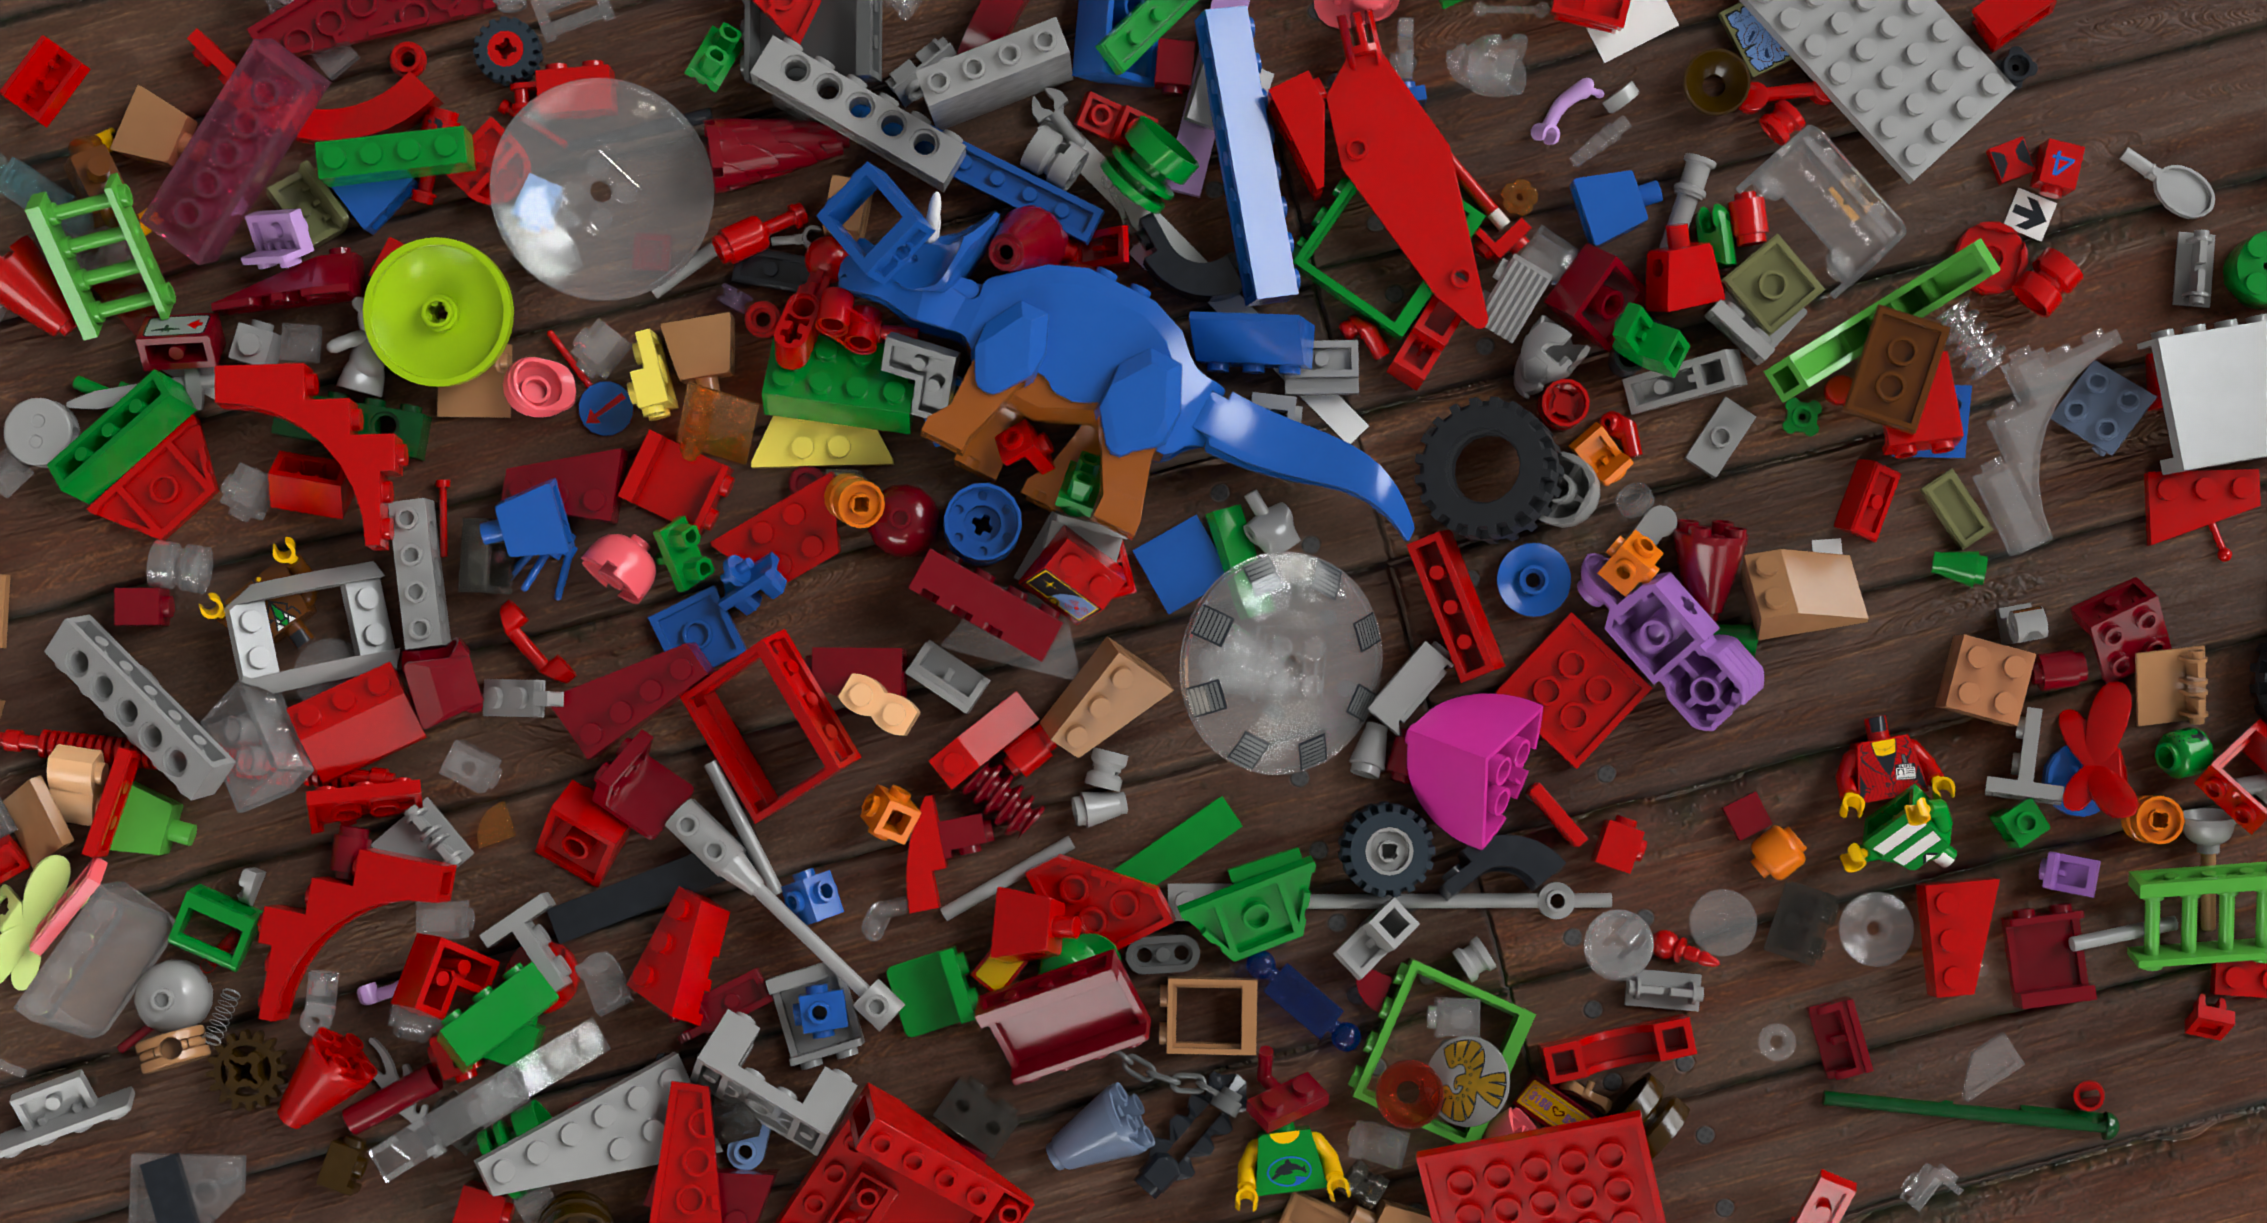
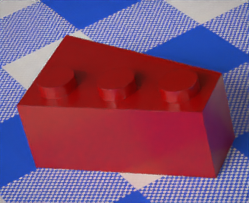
[1916,877,2000,998]

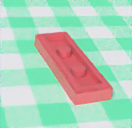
[29,858,108,956]

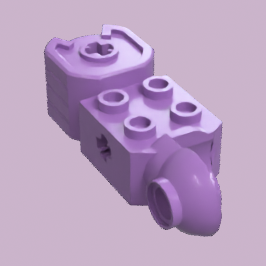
[1577,553,1764,731]

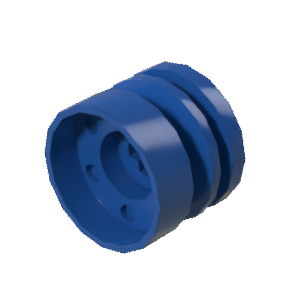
[943,483,1022,566]

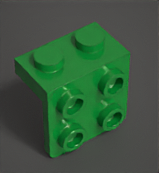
[887,945,978,1037]

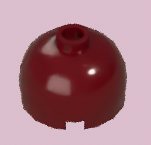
[867,484,940,558]

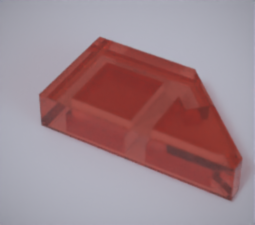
[91,283,159,336]

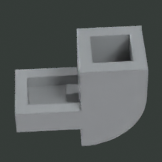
[1333,897,1420,980]

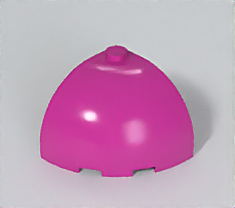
[1405,694,1543,850]

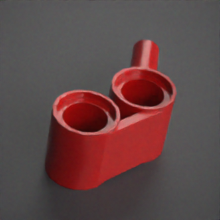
[815,287,920,355]

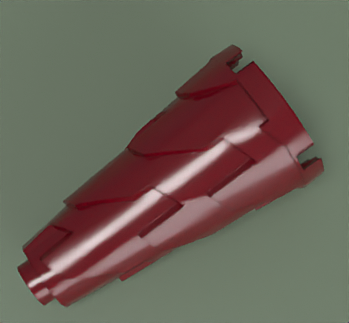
[703,118,850,194]

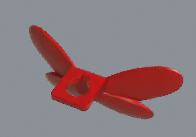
[2059,681,2139,818]

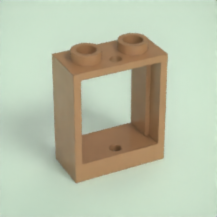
[1159,976,1257,1055]

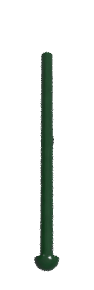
[1822,1090,2120,1140]

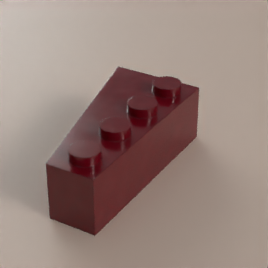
[908,549,1065,663]

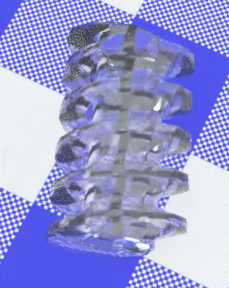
[1932,297,2007,381]

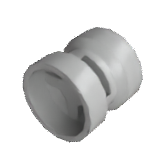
[1085,747,1129,792]

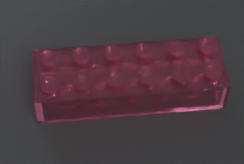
[139,38,331,265]

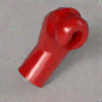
[1339,315,1390,360]
[1599,411,1643,458]

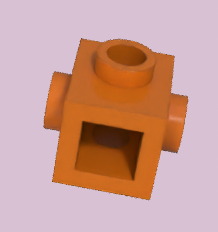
[1598,529,1664,597]
[860,784,921,845]

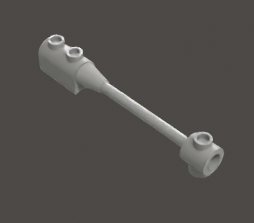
[665,799,905,1032]

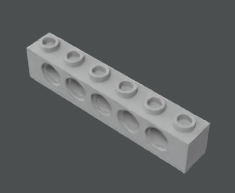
[750,36,966,193]
[44,614,236,800]

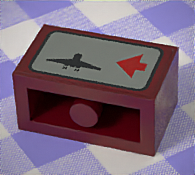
[135,312,226,371]

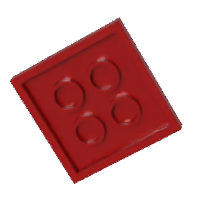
[1494,612,1652,769]

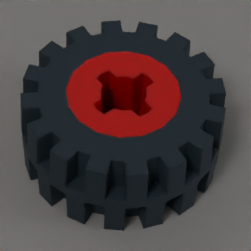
[473,16,543,87]

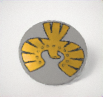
[1426,1036,1510,1127]

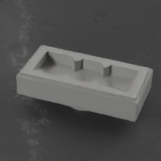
[1683,397,1756,479]

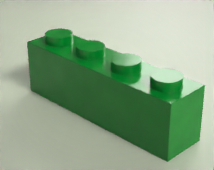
[315,126,476,187]
[47,369,197,505]

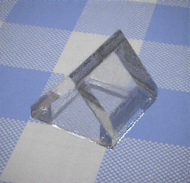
[0,447,34,498]

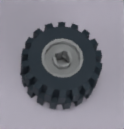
[1338,801,1435,897]

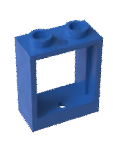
[816,161,935,285]

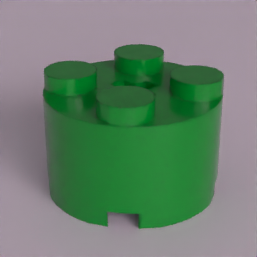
[2223,231,2267,310]

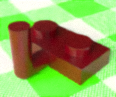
[1246,1046,1329,1134]

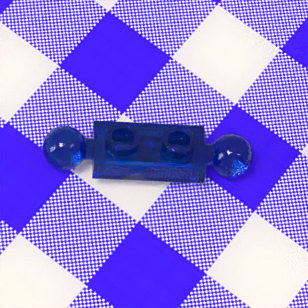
[1246,950,1361,1052]

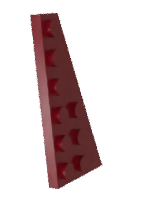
[246,0,498,64]

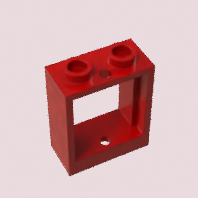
[2194,718,2267,835]

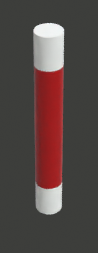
[1451,152,1511,231]

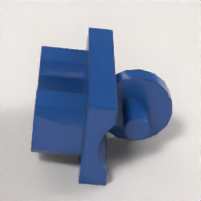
[718,552,787,616]

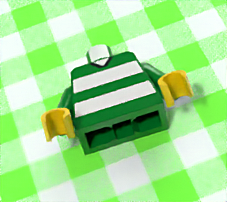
[1839,784,1957,873]

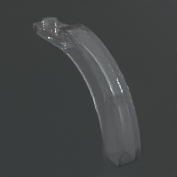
[368,1017,611,1183]

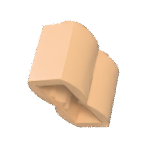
[838,674,920,736]
[47,744,109,826]

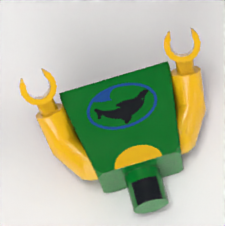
[1235,1121,1351,1212]

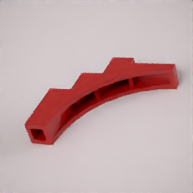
[215,363,409,551]
[258,848,457,1022]

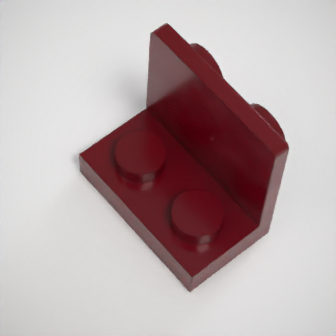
[2070,577,2172,684]

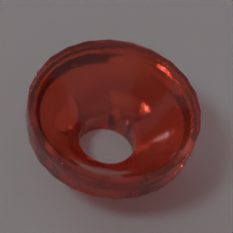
[1375,1060,1444,1129]

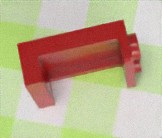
[1882,351,1964,459]

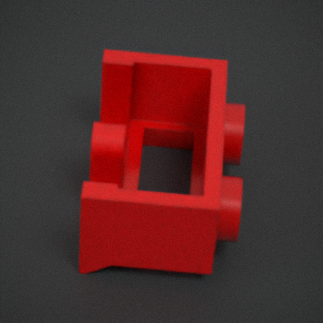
[1549,0,1631,34]

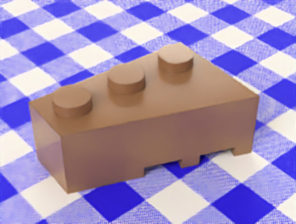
[1040,636,1174,758]

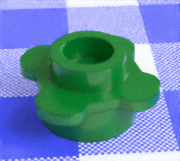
[1782,398,1822,437]

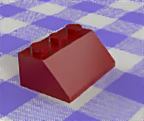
[286,662,427,785]

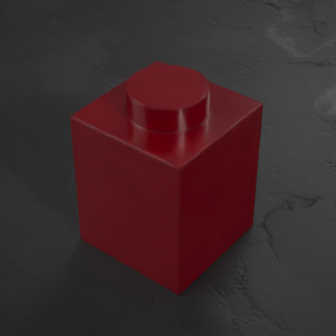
[1154,38,1195,97]
[114,588,175,627]

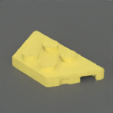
[751,416,894,468]

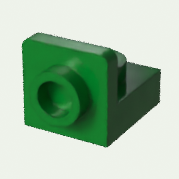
[1988,798,2050,848]

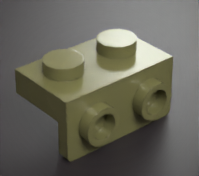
[266,160,350,249]

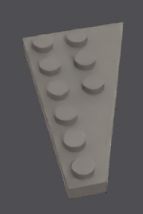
[474,1052,723,1196]

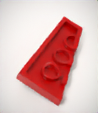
[649,1081,723,1223]

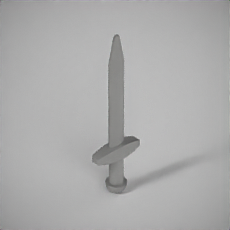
[66,368,215,411]

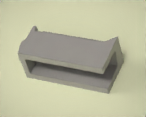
[1367,641,1454,736]

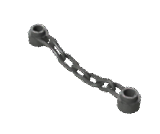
[1114,1050,1243,1118]

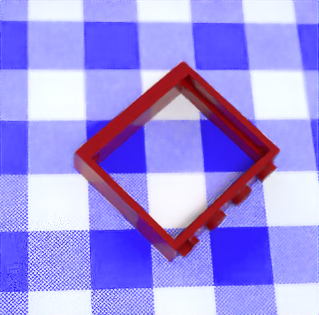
[680,629,862,824]

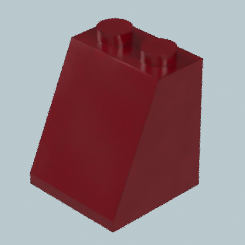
[805,647,908,698]

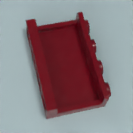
[975,949,1151,1085]

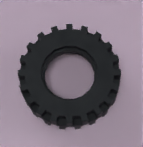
[1414,396,1564,544]

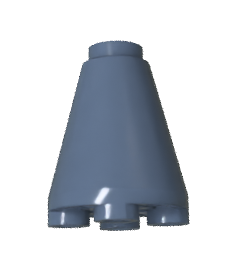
[1046,1082,1155,1170]

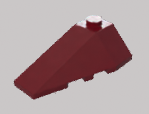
[211,247,366,316]

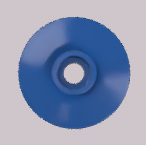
[1497,543,1571,617]

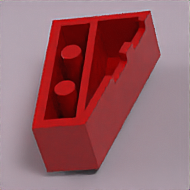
[626,886,730,1026]

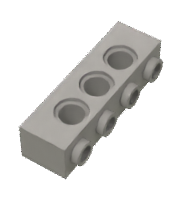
[388,498,451,650]

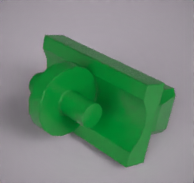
[684,22,744,93]
[1055,451,1100,517]
[653,516,715,592]

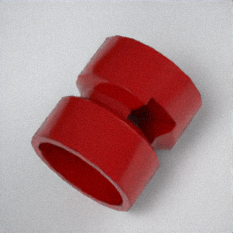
[2012,247,2084,318]
[1536,379,1590,432]

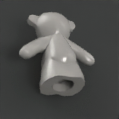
[326,297,385,398]

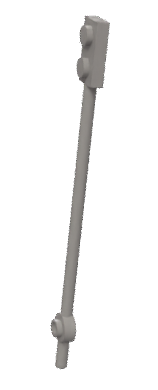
[1168,882,1612,921]

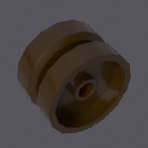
[1603,1072,1690,1159]

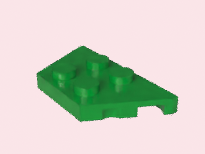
[1177,855,1316,962]

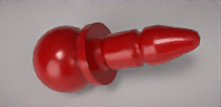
[1650,930,1720,967]

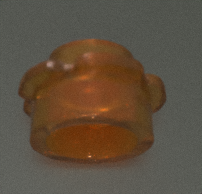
[1502,179,1538,215]

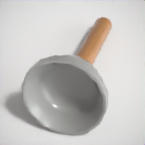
[2183,808,2238,932]

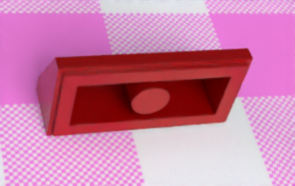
[1834,459,1901,542]

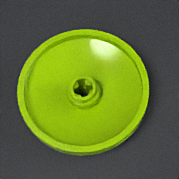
[363,237,514,387]

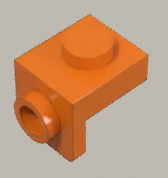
[1569,422,1634,486]

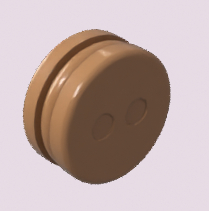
[135,1025,211,1074]

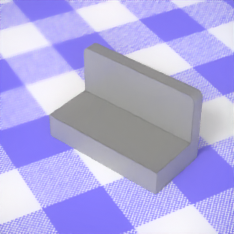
[1043,511,1128,562]

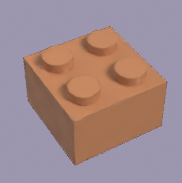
[1935,634,2036,726]

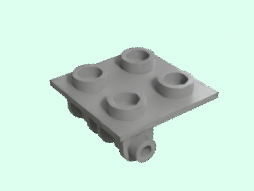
[371,797,475,869]

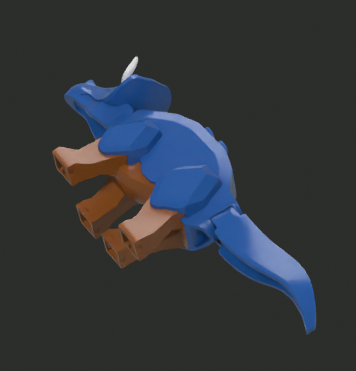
[838,192,1415,542]

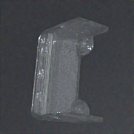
[1735,125,1907,299]

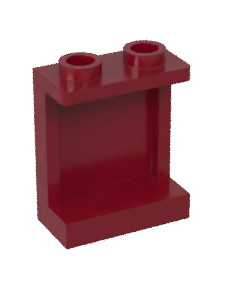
[2001,903,2097,1009]

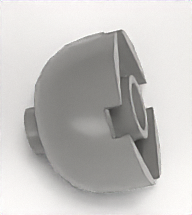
[1538,452,1601,528]
[134,959,213,1033]

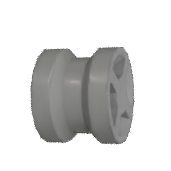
[1452,936,1497,983]

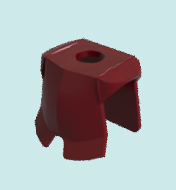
[402,637,484,729]

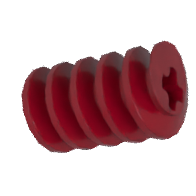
[962,762,1045,841]

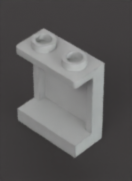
[765,962,865,1070]

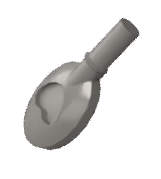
[2119,147,2215,219]

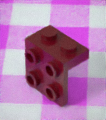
[592,729,694,840]

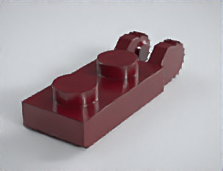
[667,967,774,1044]

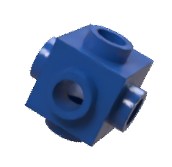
[781,868,844,925]
[793,983,849,1039]

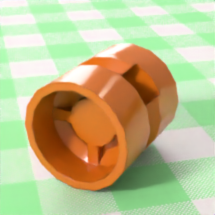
[824,473,885,528]
[2121,795,2185,844]

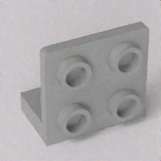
[1704,291,1807,366]

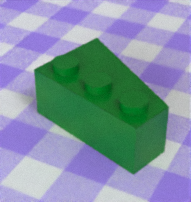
[437,962,559,1075]

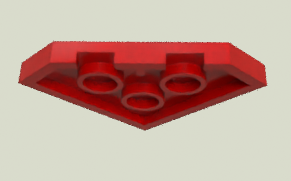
[1025,854,1176,950]

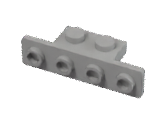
[0,1069,135,1158]

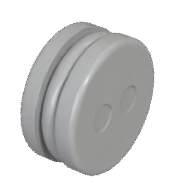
[4,398,80,468]

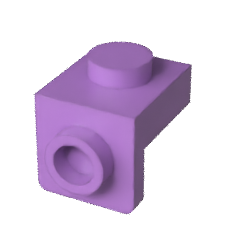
[2039,851,2101,898]

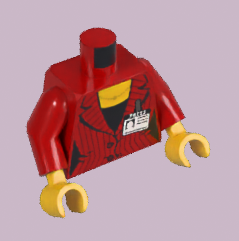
[1835,715,1955,818]

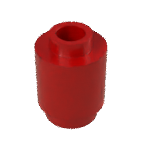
[1727,191,1769,247]
[1002,724,1058,778]

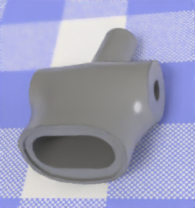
[1244,489,1301,559]

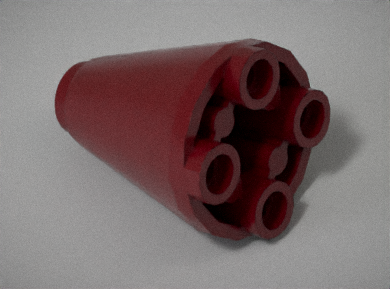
[988,205,1069,273]
[1673,519,1749,622]

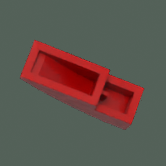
[1386,275,1466,391]
[906,795,949,913]

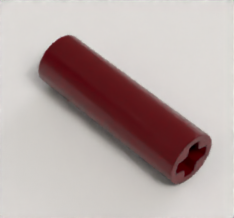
[342,1063,443,1135]

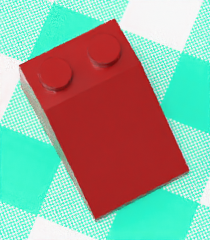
[1267,70,1327,202]

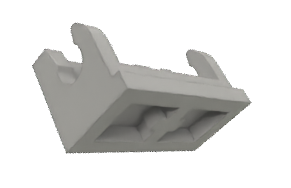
[905,640,991,714]

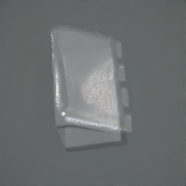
[13,881,175,1039]

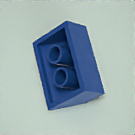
[1072,0,1159,87]
[1189,311,1315,375]

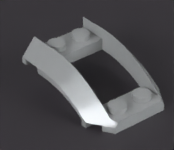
[224,561,400,694]

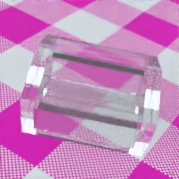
[1520,225,1579,286]

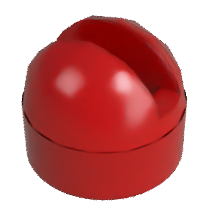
[2073,1080,2105,1111]

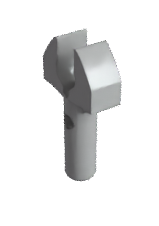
[1032,87,1086,148]

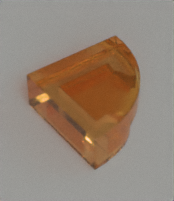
[477,801,517,849]

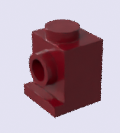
[937,813,995,859]

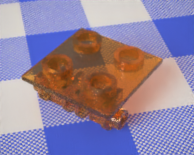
[676,382,760,465]

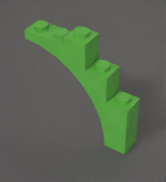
[1763,238,2001,403]

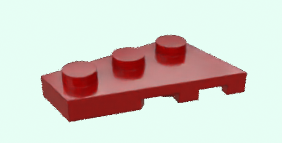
[306,777,423,834]

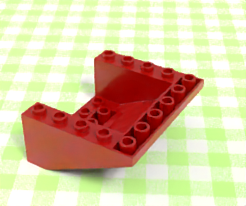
[774,1082,1035,1223]

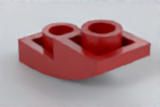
[1073,91,1159,150]

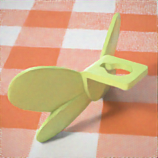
[0,855,90,991]

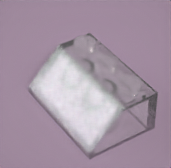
[200,680,314,813]

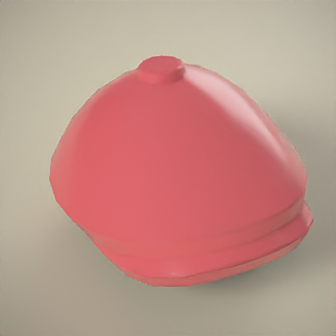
[503,357,576,418]

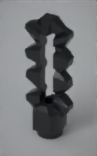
[1133,1071,1248,1199]

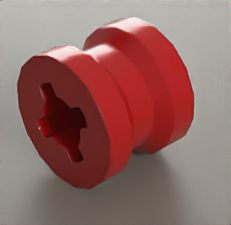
[1759,99,1806,146]

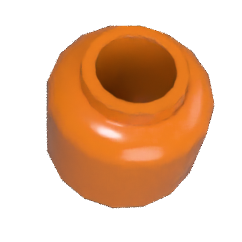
[1750,825,1807,881]

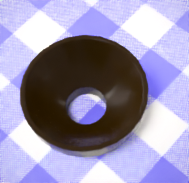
[1682,48,1751,117]

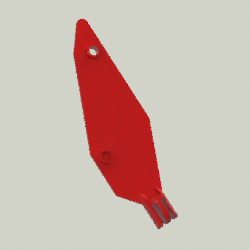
[1326,9,1488,329]

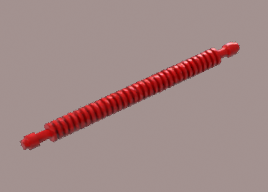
[0,729,396,788]

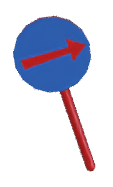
[547,330,634,436]

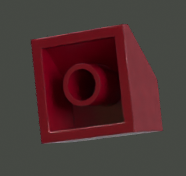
[1544,243,1646,353]

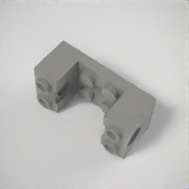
[690,1009,858,1156]

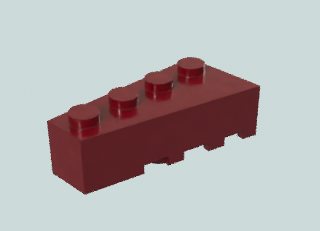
[551,642,716,760]

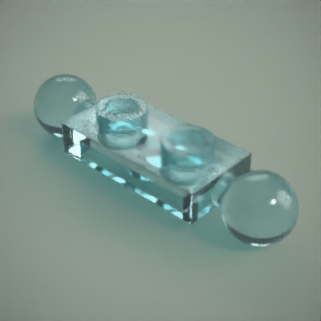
[0,152,91,235]

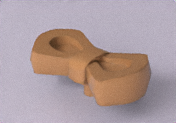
[1559,1080,1613,1115]

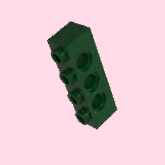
[271,391,432,461]

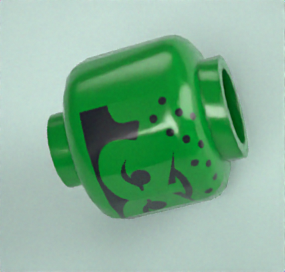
[2155,727,2213,779]

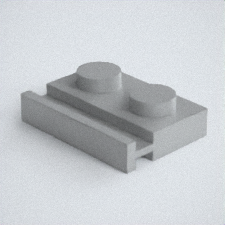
[1285,340,1359,396]

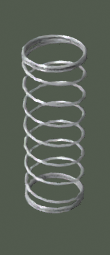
[202,988,241,1046]

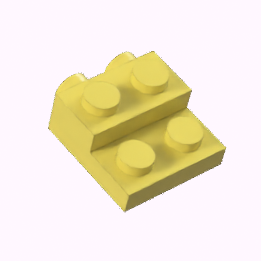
[627,328,679,421]

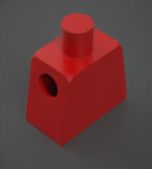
[1646,223,1725,312]
[990,887,1081,963]

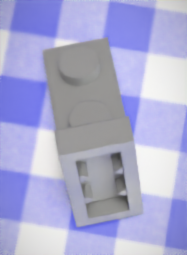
[1985,707,2064,806]
[479,892,573,992]

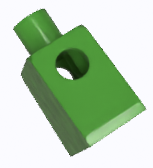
[110,781,197,855]

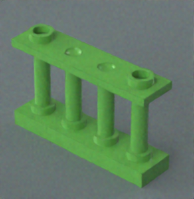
[25,173,176,340]
[2127,862,2267,971]

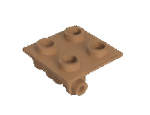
[437,344,513,418]
[2135,645,2208,726]

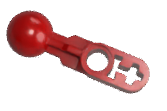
[774,236,849,370]

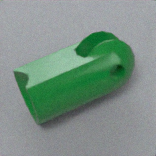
[1695,203,1737,269]

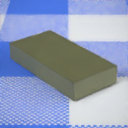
[1919,468,1994,551]

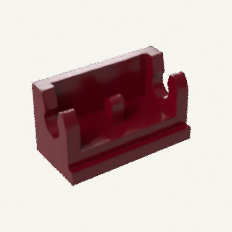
[1806,996,1874,1080]

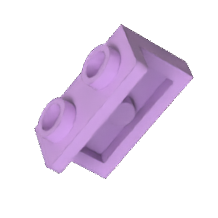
[241,208,315,269]

